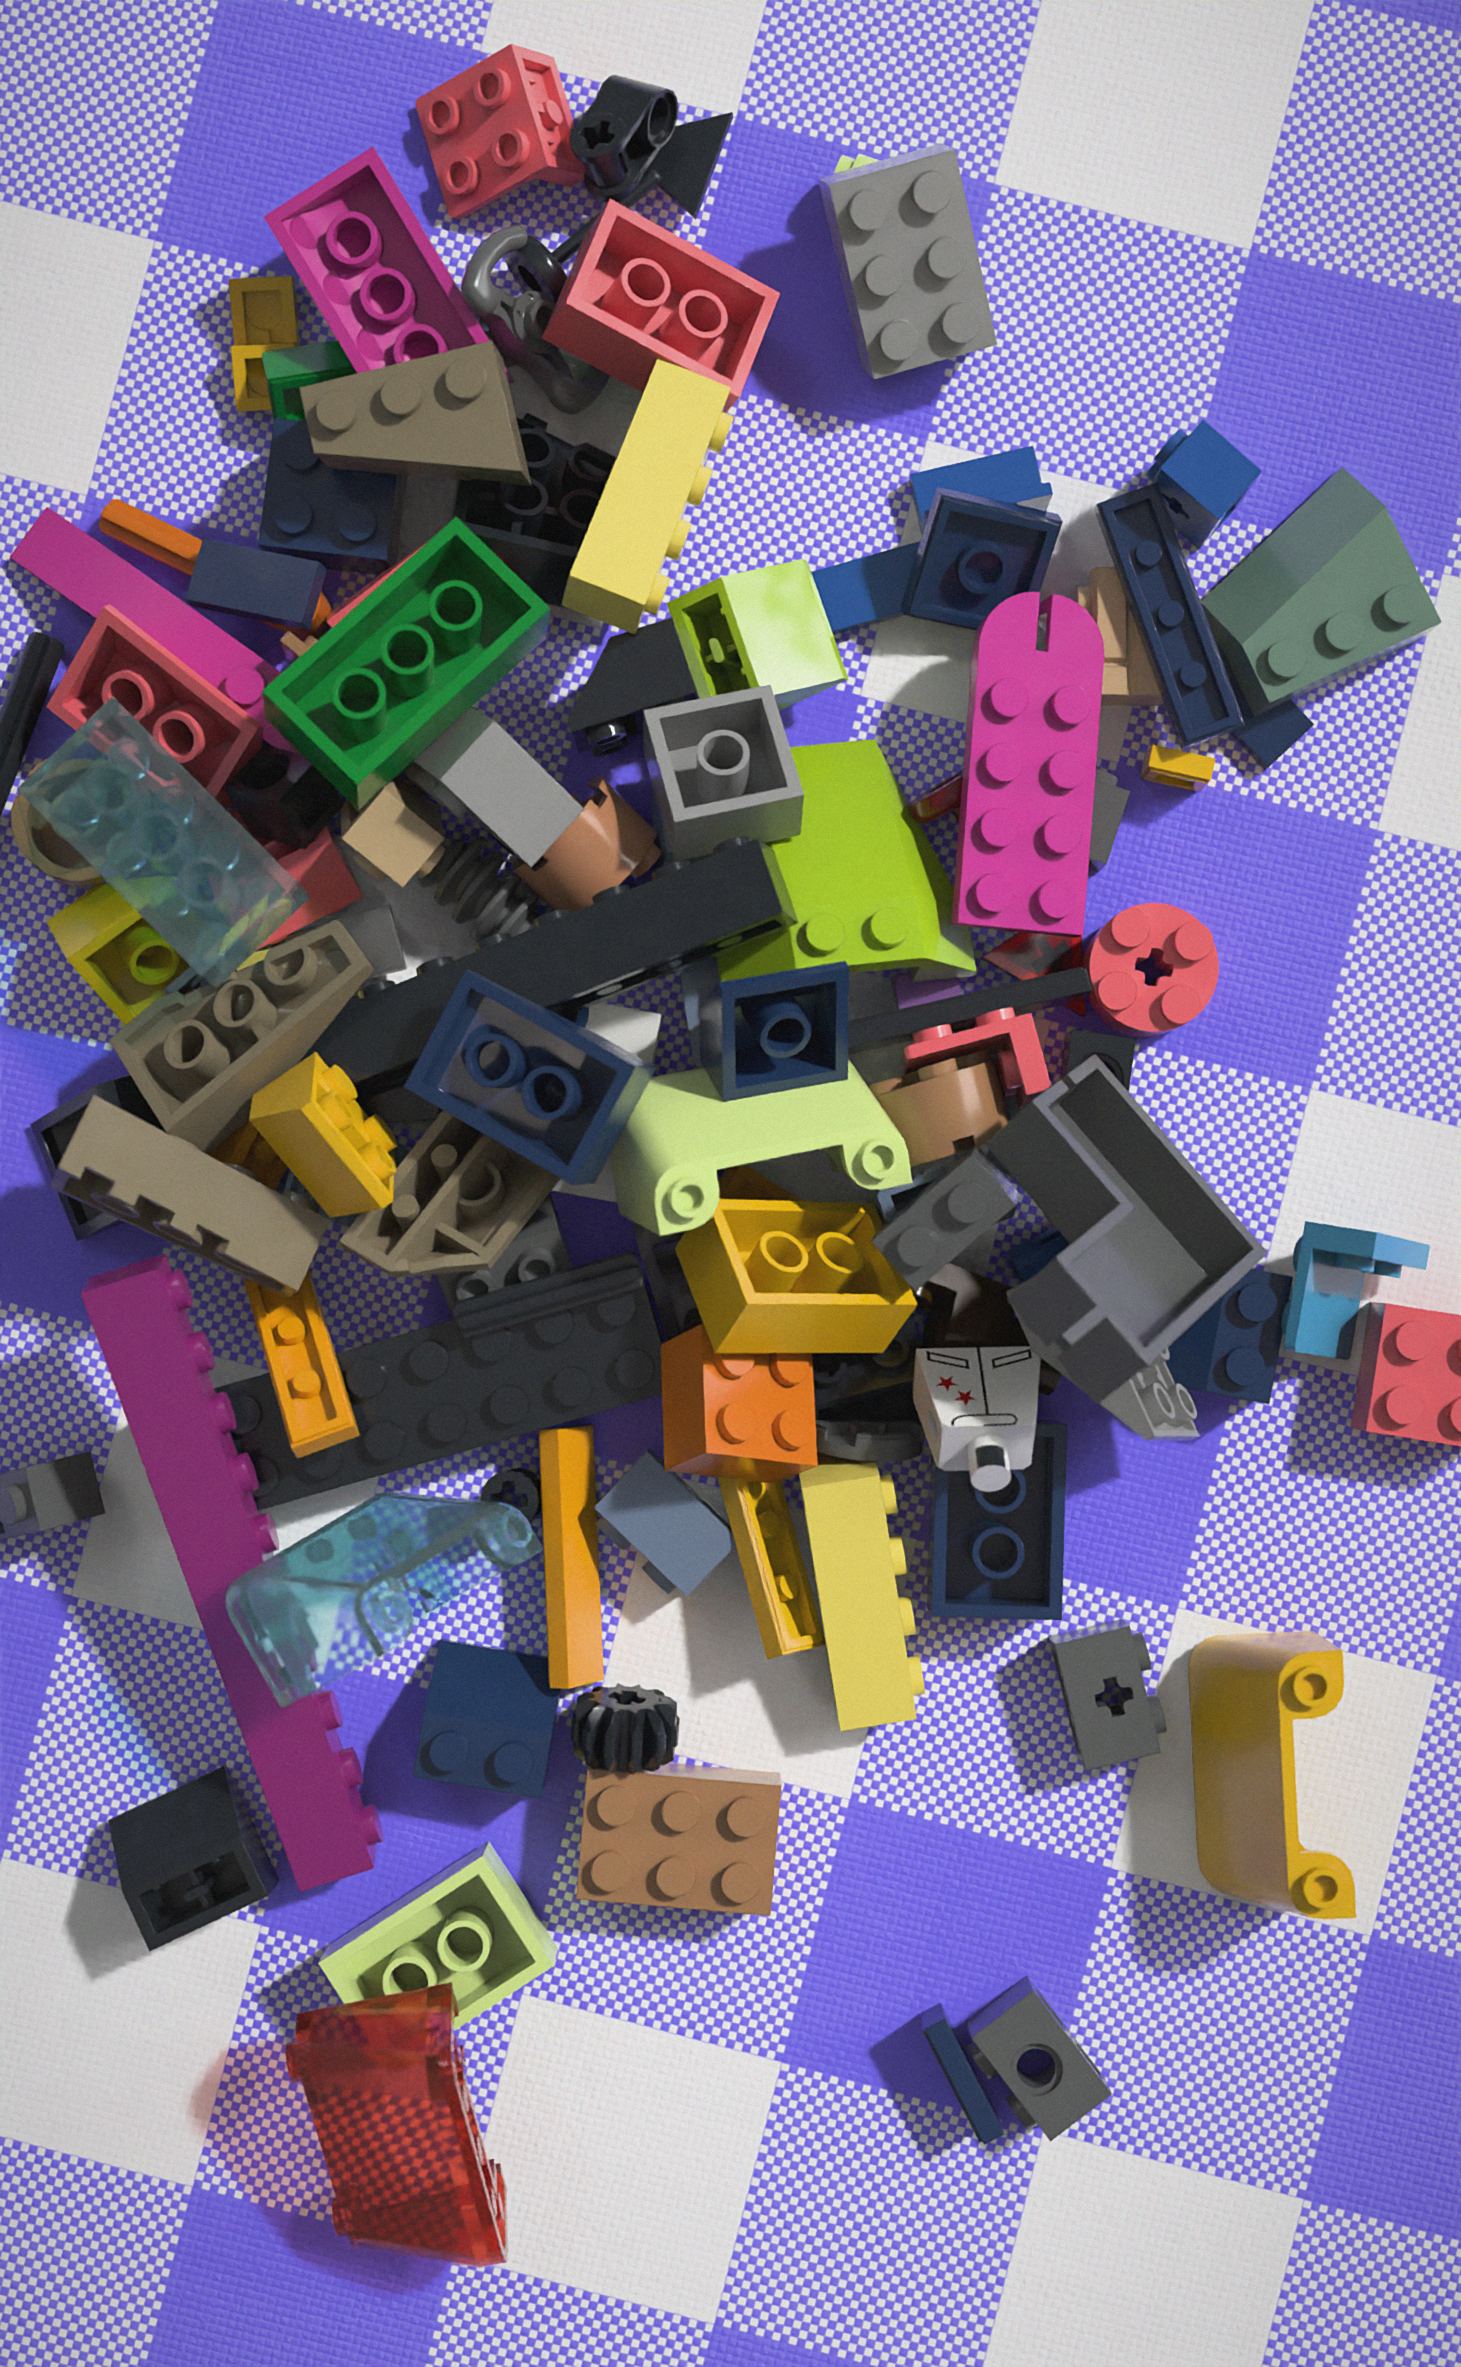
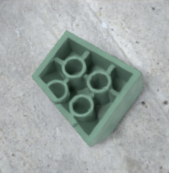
[1201,467,1442,717]

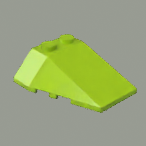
[716,739,977,982]

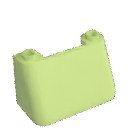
[610,1059,913,1236]

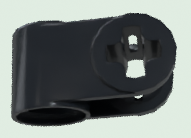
[569,74,679,202]

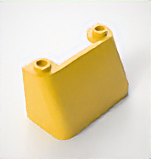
[1188,1631,1356,1920]

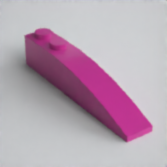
[10,507,301,754]

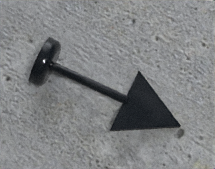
[503,112,733,304]

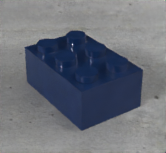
[927,1419,1067,1620]

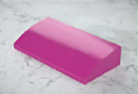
[263,146,514,385]

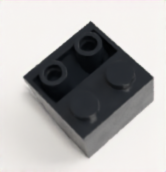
[568,617,697,757]
[108,1764,280,1952]

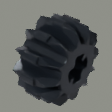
[571,1683,680,1775]

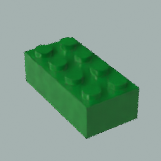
[262,517,550,810]

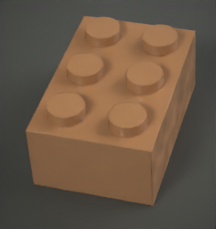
[576,1763,782,1916]

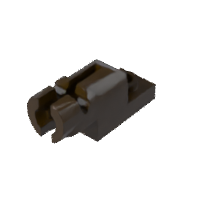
[909,1263,1062,1401]

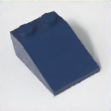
[404,969,656,1185]
[1165,1269,1293,1404]

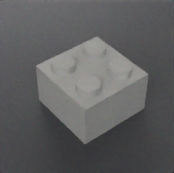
[643,684,804,861]

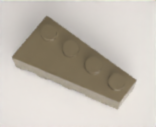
[50,1095,331,1298]

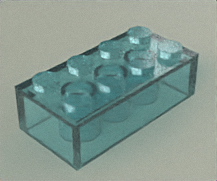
[17,696,310,988]

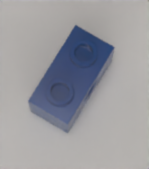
[1145,420,1262,550]

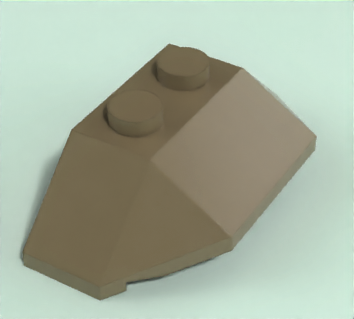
[339,1110,560,1278]

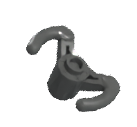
[461,225,610,415]

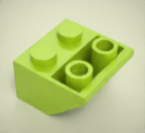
[666,559,849,711]

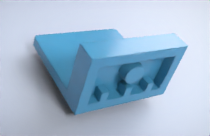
[1281,1221,1430,1360]

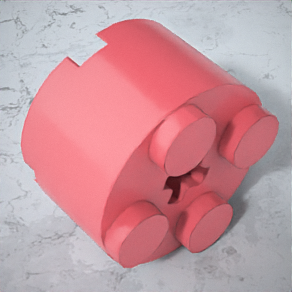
[1082,903,1219,1037]

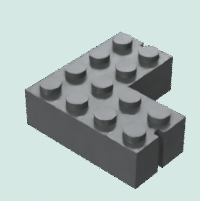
[985,1054,1268,1405]

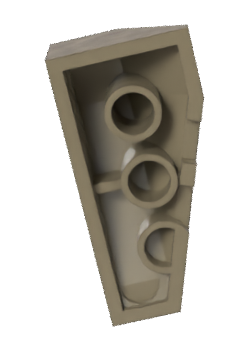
[109,920,374,1155]

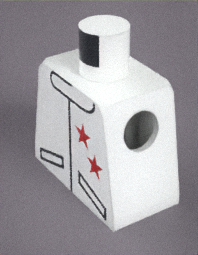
[912,1346,1041,1492]

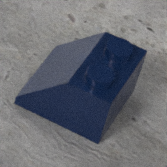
[699,961,850,1102]
[412,1639,562,1799]

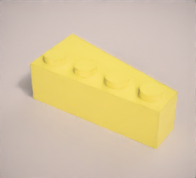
[562,358,734,634]
[798,1451,925,1731]

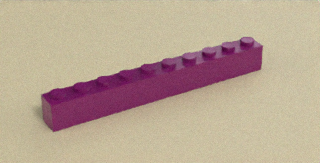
[80,1254,384,1892]

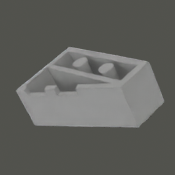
[401,707,585,867]

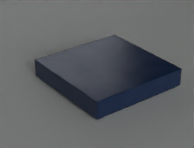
[900,487,1063,631]

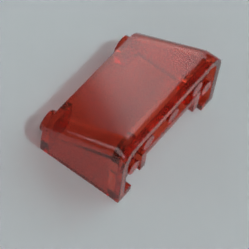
[285,1982,508,2268]

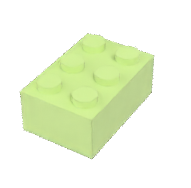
[318,1841,558,2073]

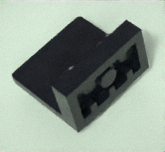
[812,1313,922,1420]

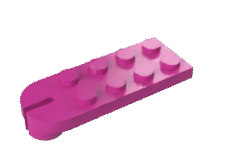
[951,592,1104,938]

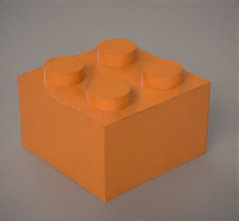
[660,1324,818,1484]

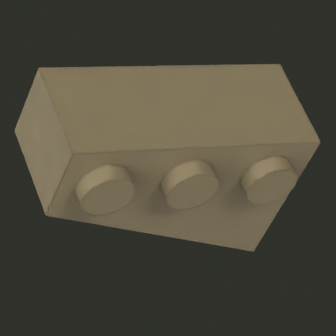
[299,341,532,486]

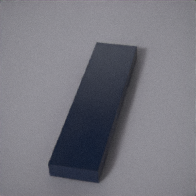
[1094,482,1245,750]

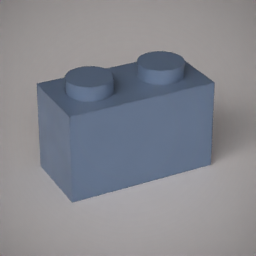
[594,1448,736,1597]

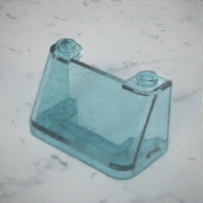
[226,1492,544,1708]

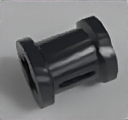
[480,1468,542,1529]

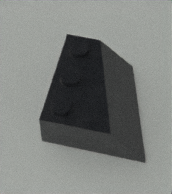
[449,412,617,610]

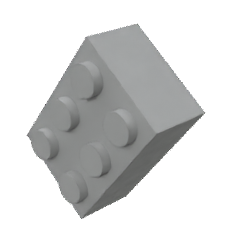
[818,143,998,380]

